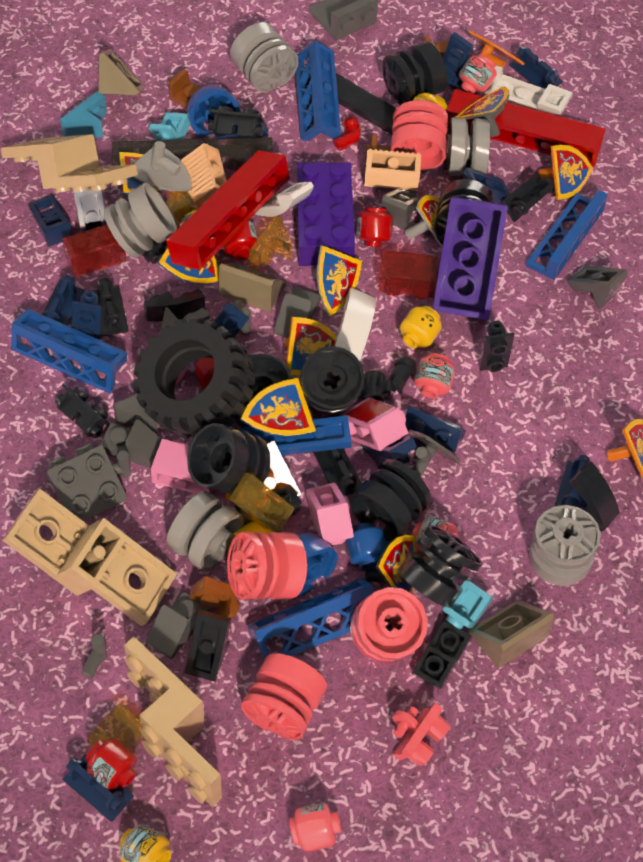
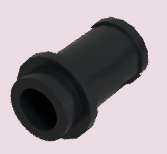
[389,356,416,394]

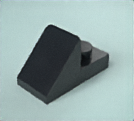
[185,610,232,682]

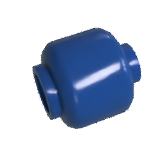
[345,523,387,571]

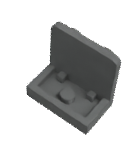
[310,0,378,41]
[43,443,126,521]

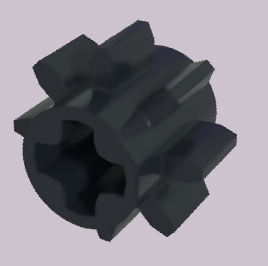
[359,370,392,402]

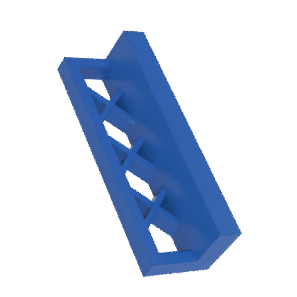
[296,41,341,141]
[526,190,608,280]
[11,309,127,394]
[236,415,352,455]
[247,578,374,661]

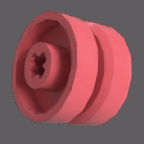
[350,587,428,662]

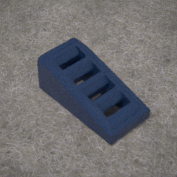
[443,32,474,89]
[28,195,73,247]

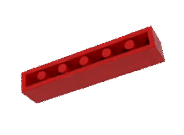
[446,89,606,167]
[166,150,290,270]

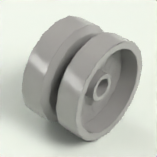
[446,117,490,176]
[166,491,244,572]

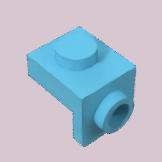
[148,112,190,146]
[442,581,494,630]

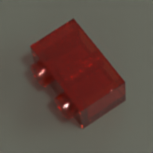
[62,225,127,278]
[378,250,438,299]

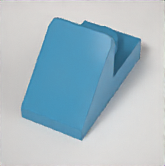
[60,91,107,138]

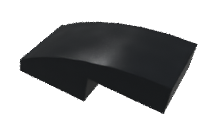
[144,288,206,322]
[569,461,620,532]
[412,621,472,689]

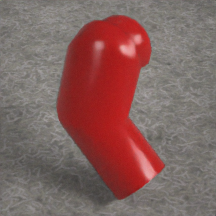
[333,116,361,152]

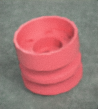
[390,100,448,171]
[227,532,307,600]
[241,653,327,740]

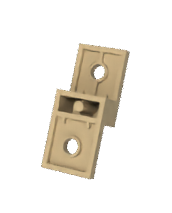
[1,134,138,193]
[2,489,177,626]
[124,637,222,807]

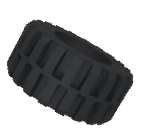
[133,318,255,439]

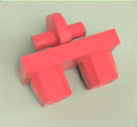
[392,702,451,766]

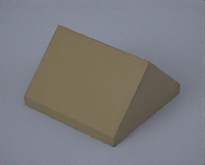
[99,49,145,95]
[219,263,287,313]
[468,600,554,669]

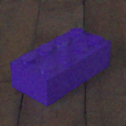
[297,163,355,266]
[433,196,508,320]

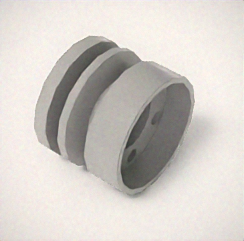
[230,22,299,93]
[104,183,177,258]
[528,505,601,586]

